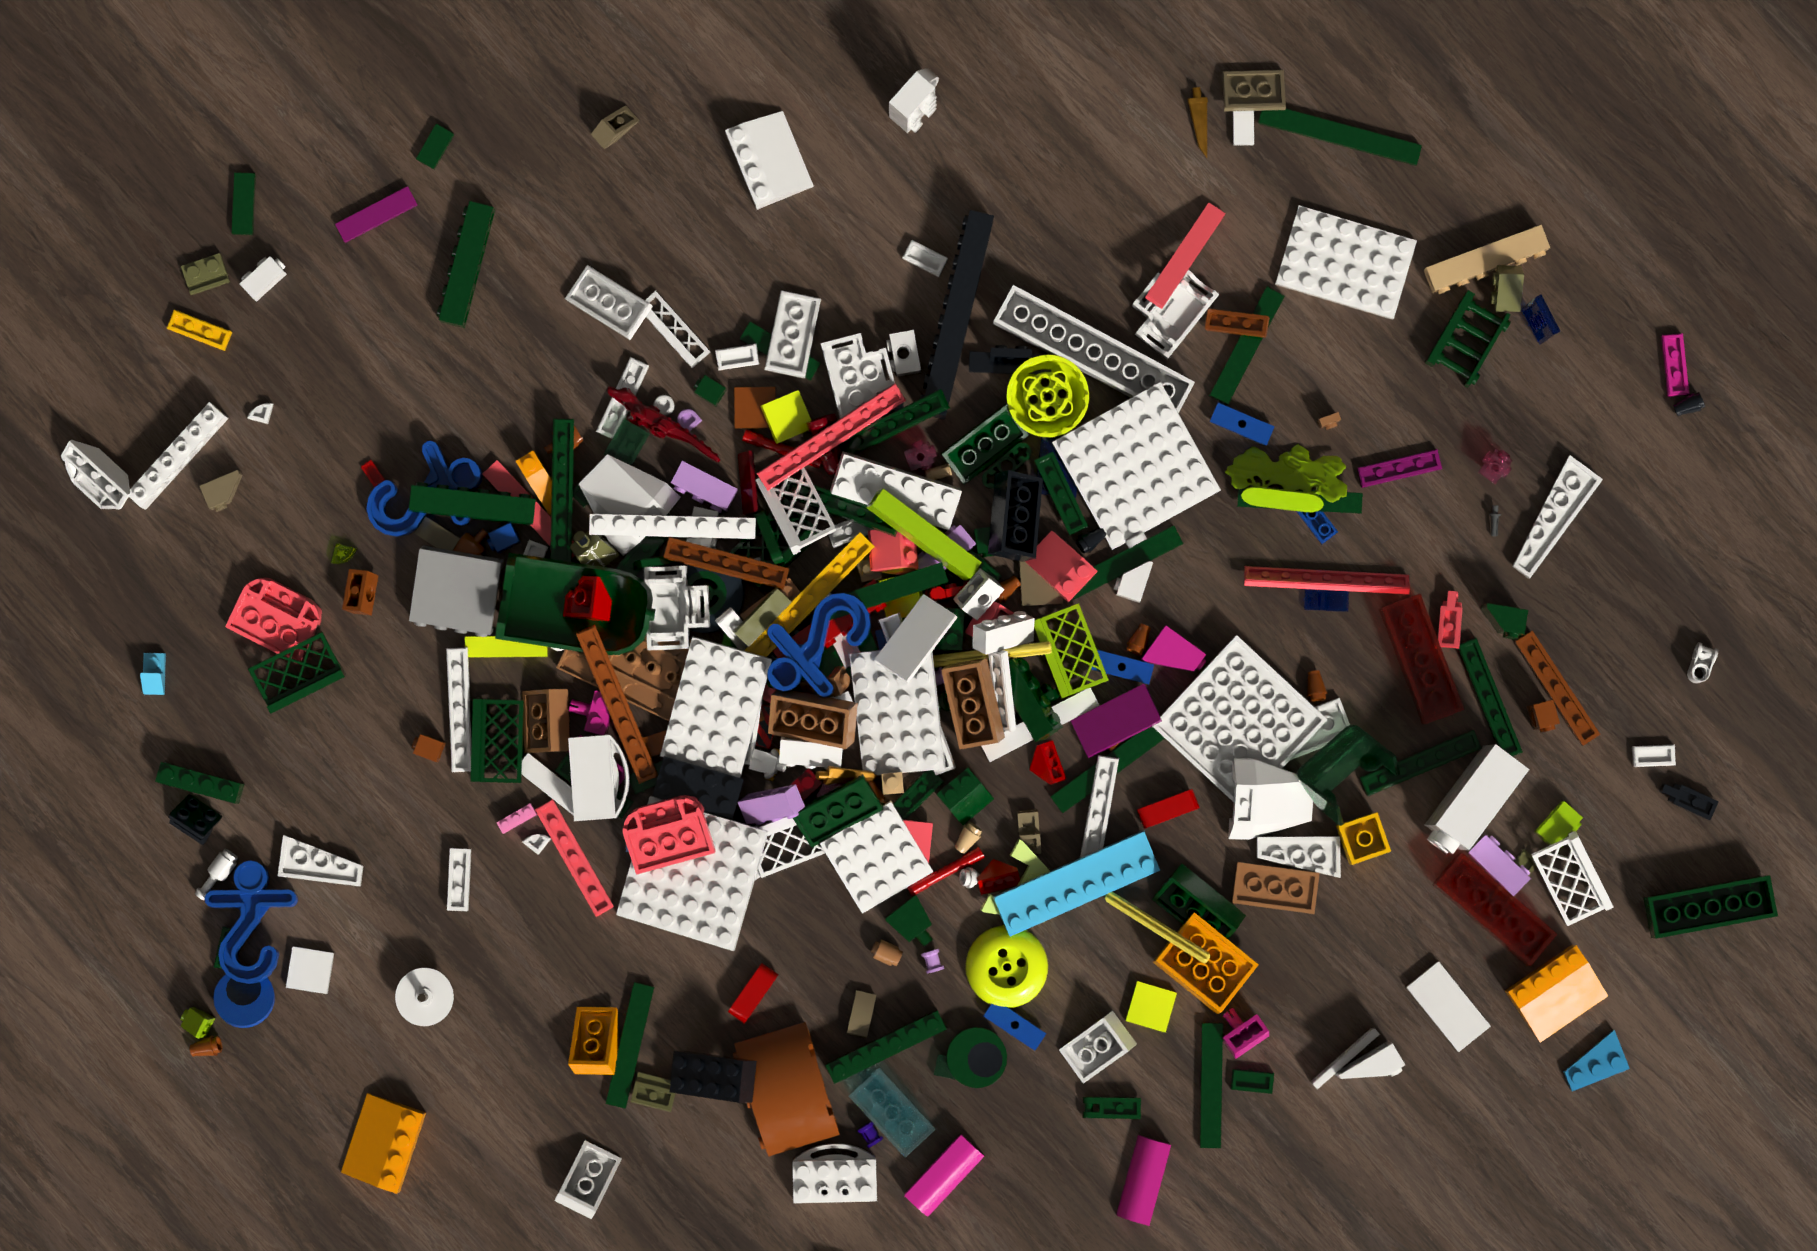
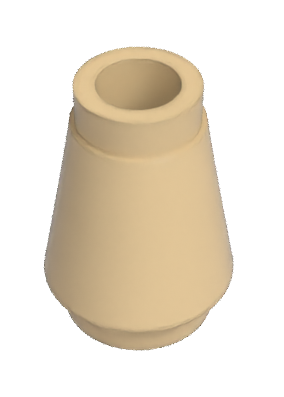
[955,822,982,854]

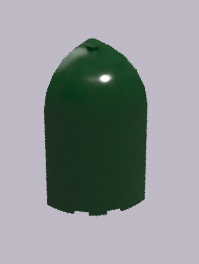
[495,553,656,655]

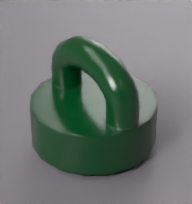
[1041,683,1060,702]

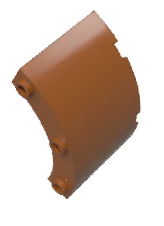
[733,1022,840,1157]

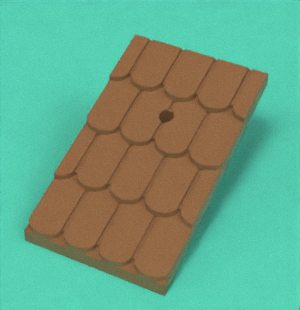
[556,634,691,721]

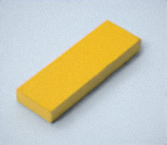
[166,310,232,351]

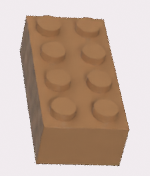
[941,658,1005,750]
[768,690,858,749]

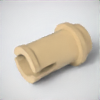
[925,463,952,480]

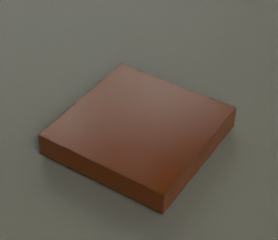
[734,387,776,429]

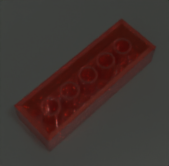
[1379,594,1465,725]
[1432,853,1557,966]

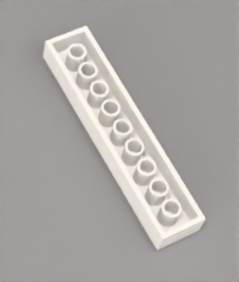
[993,285,1195,413]

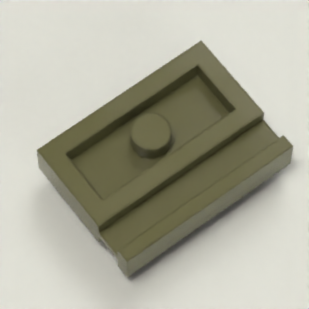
[181,253,230,295]
[631,1072,676,1112]

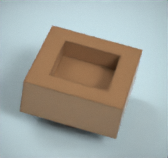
[1317,412,1341,430]

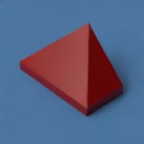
[1029,740,1066,785]
[977,859,1020,895]

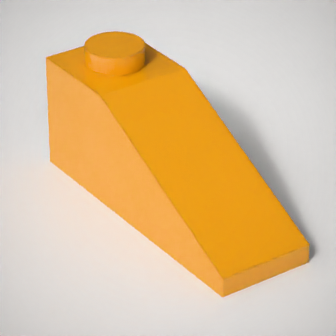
[516,451,552,515]

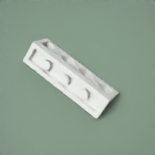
[645,291,710,368]

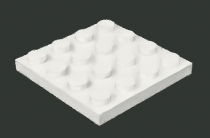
[820,801,933,913]

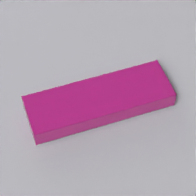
[1661,333,1689,397]

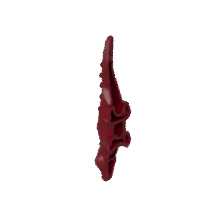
[607,387,720,463]

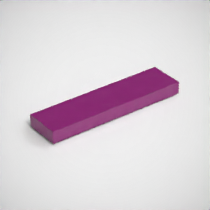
[335,186,418,243]
[1357,449,1442,488]

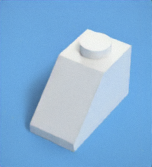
[1114,561,1153,603]

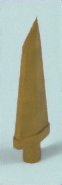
[1188,87,1208,158]
[816,766,881,785]

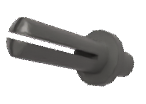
[1489,505,1501,536]

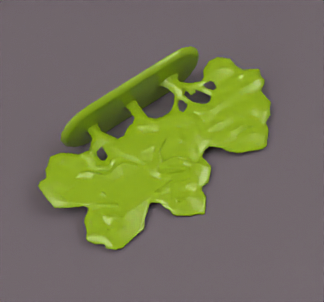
[1225,444,1347,512]

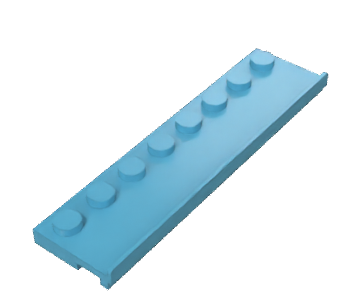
[993,831,1160,937]

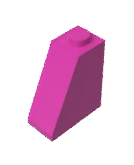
[1141,626,1206,672]

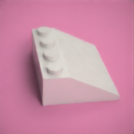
[725,111,814,210]

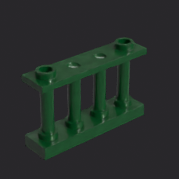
[1425,290,1511,388]

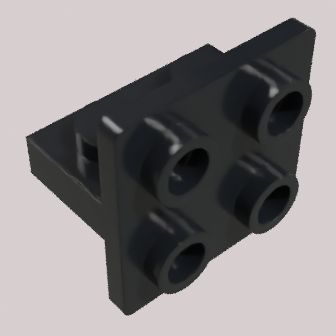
[168,794,222,845]

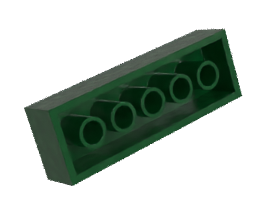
[1643,875,1778,939]

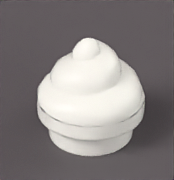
[959,867,980,888]

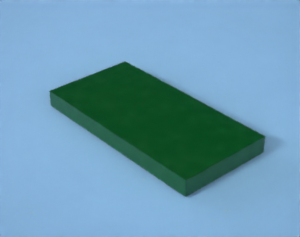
[793,774,884,848]

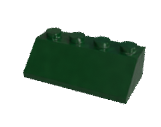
[1152,863,1246,939]

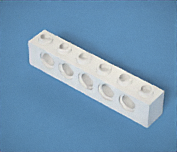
[129,402,229,510]

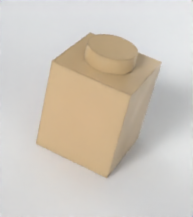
[881,772,904,795]

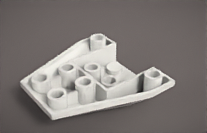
[579,454,680,556]
[1228,758,1315,839]

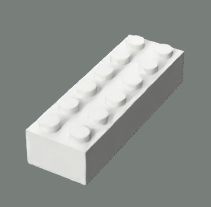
[830,451,962,530]

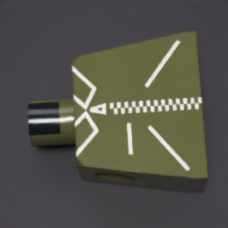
[570,531,620,567]

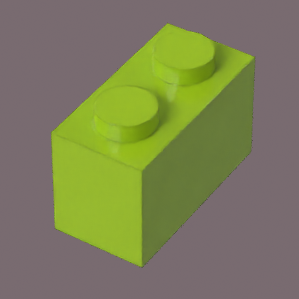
[1534,801,1583,848]

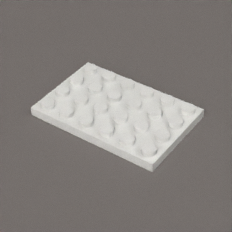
[1275,205,1417,320]
[660,636,773,778]
[849,650,946,775]

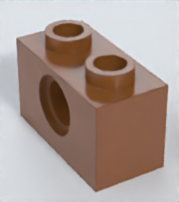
[342,569,379,616]
[1527,700,1560,733]

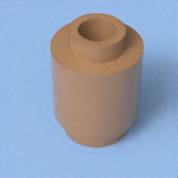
[871,939,903,966]

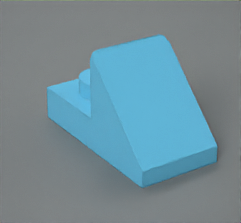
[140,653,166,695]

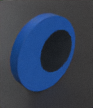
[213,974,275,1028]

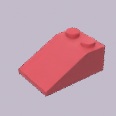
[1025,531,1098,602]

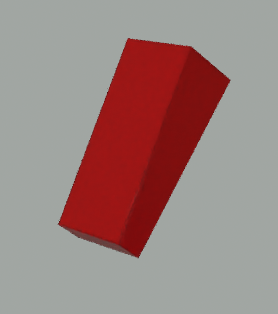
[361,460,386,487]

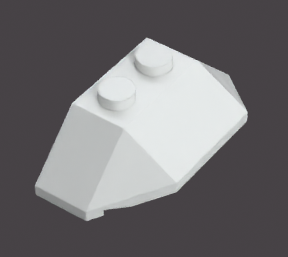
[61,440,130,510]

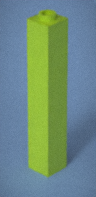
[866,489,982,581]

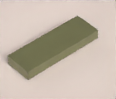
[733,587,791,647]

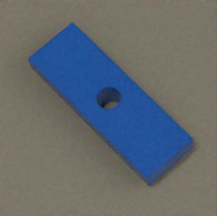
[1209,403,1275,446]
[1296,511,1338,545]
[1091,650,1154,684]
[983,1004,1046,1051]

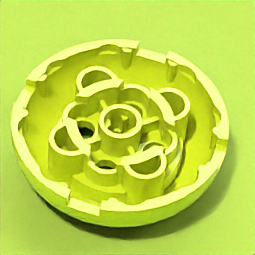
[1007,355,1089,437]
[966,925,1048,1008]

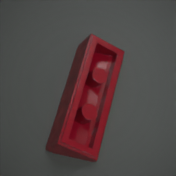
[738,450,759,515]

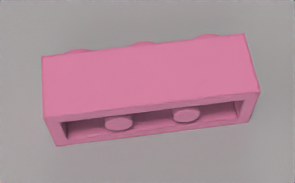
[496,803,538,834]

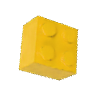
[1336,812,1391,865]

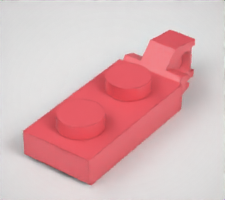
[1438,591,1463,649]

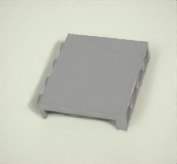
[409,546,504,637]

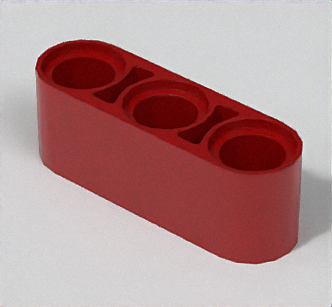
[1137,789,1200,829]
[728,963,779,1024]

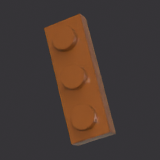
[1205,309,1270,338]

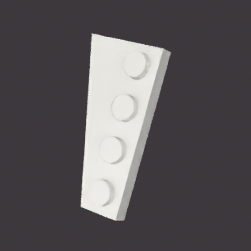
[278,835,364,886]
[1257,836,1341,878]

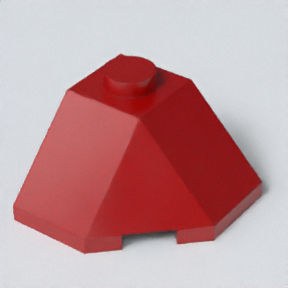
[563,576,612,621]

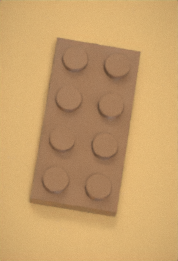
[1232,862,1320,914]

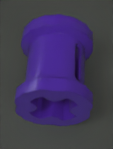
[857,1121,883,1148]

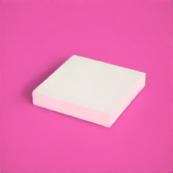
[286,946,334,994]

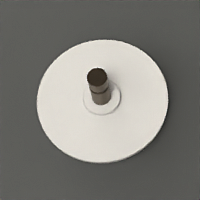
[395,968,454,1026]

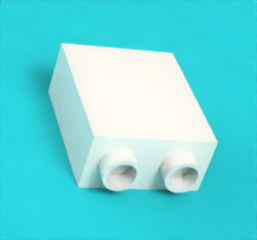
[1425,744,1530,854]

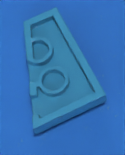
[1563,1030,1630,1091]

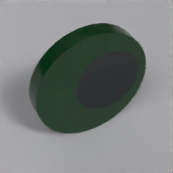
[947,1027,1007,1088]

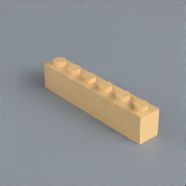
[1424,225,1550,294]

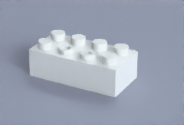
[889,69,939,133]
[568,735,629,821]
[793,1143,877,1203]

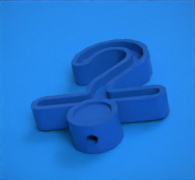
[367,441,483,537]
[767,593,871,697]
[205,861,298,984]

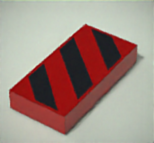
[756,704,773,749]

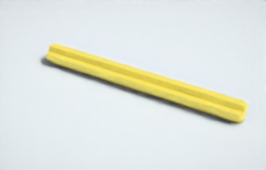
[933,641,1052,668]
[1105,892,1211,963]

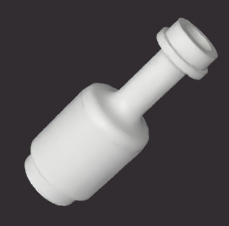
[195,849,238,901]

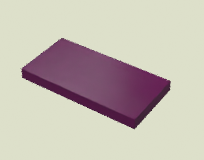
[1071,684,1162,758]

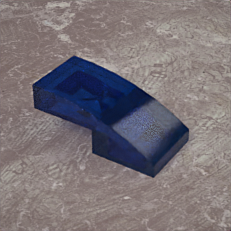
[1304,589,1349,612]

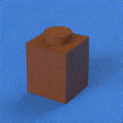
[412,734,446,762]

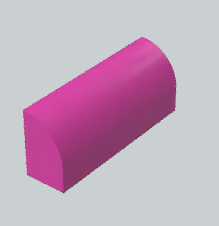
[904,1133,985,1217]
[1116,1135,1171,1226]

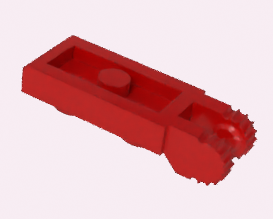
[924,580,969,601]

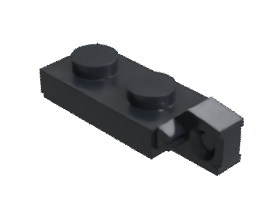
[1659,783,1719,820]

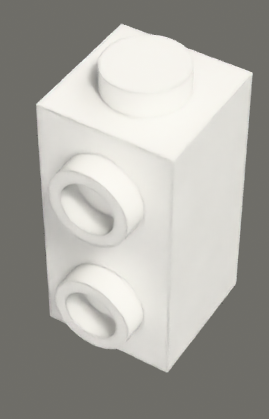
[240,257,287,302]

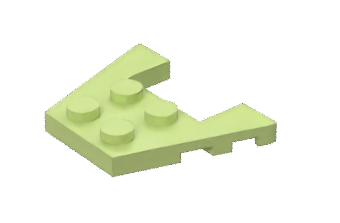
[980,839,1050,915]

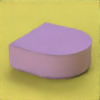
[677,409,702,432]

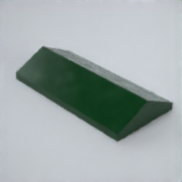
[941,404,1029,485]

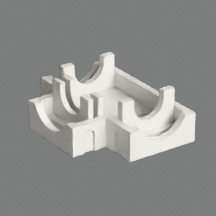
[1132,270,1219,360]
[821,333,895,419]
[644,566,710,651]

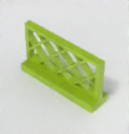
[1034,603,1109,698]

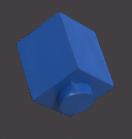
[487,523,521,553]

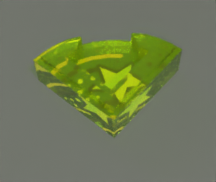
[331,543,357,564]

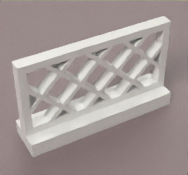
[756,468,837,555]
[753,817,825,878]
[1531,831,1614,926]

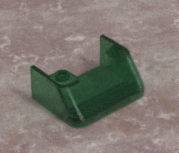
[1297,725,1400,826]

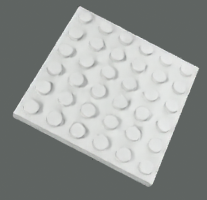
[1052,382,1221,550]
[1152,635,1327,802]
[616,796,769,951]

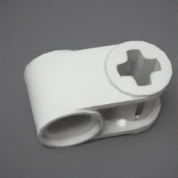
[1687,642,1719,683]

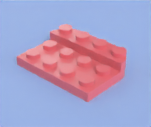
[225,578,322,664]
[623,795,716,875]

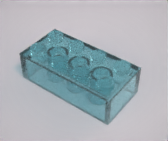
[849,1066,936,1157]

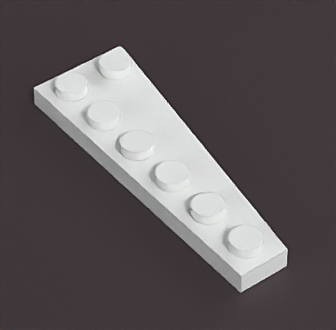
[1512,455,1603,579]

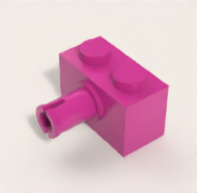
[569,691,611,735]
[1223,1008,1269,1059]

